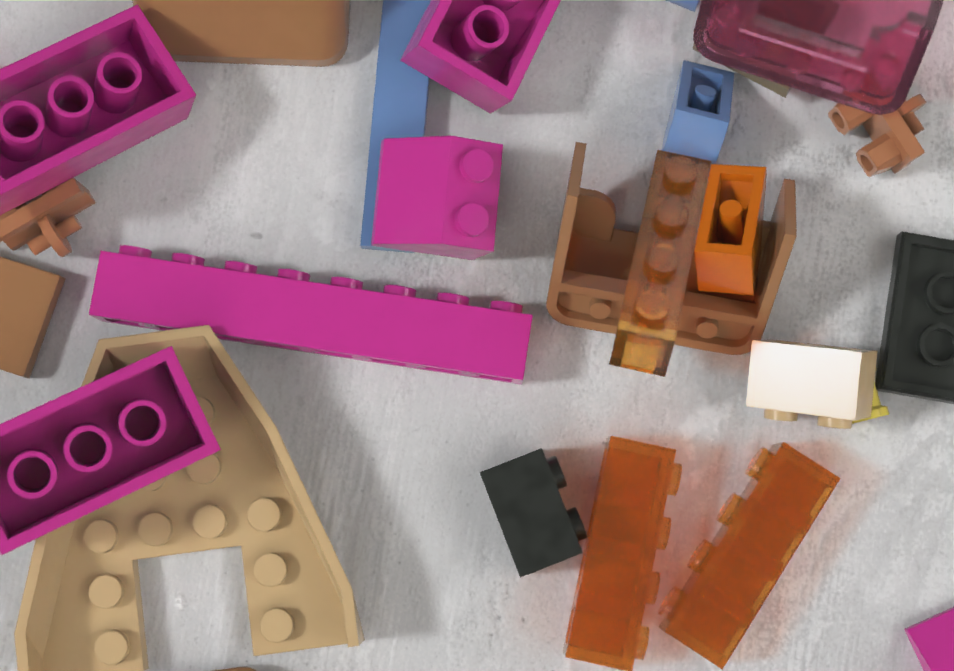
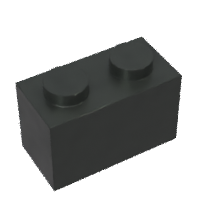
[480,448,588,578]

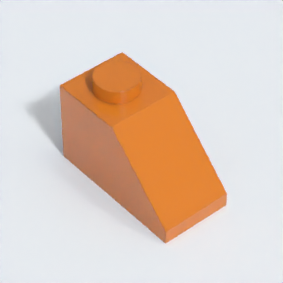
[694,164,767,295]

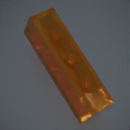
[609,150,711,377]
[562,436,682,671]
[658,442,841,670]

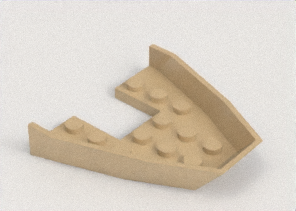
[14,325,365,671]

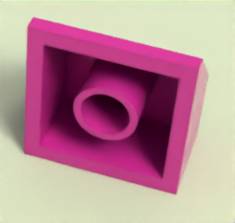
[371,136,503,260]

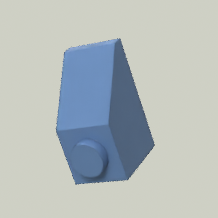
[659,60,734,177]

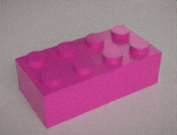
[0,4,196,215]
[0,346,221,556]

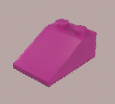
[400,0,561,114]

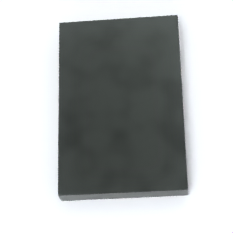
[875,231,954,404]

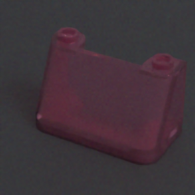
[693,0,944,115]

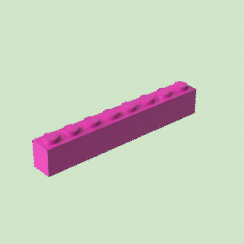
[89,245,533,385]

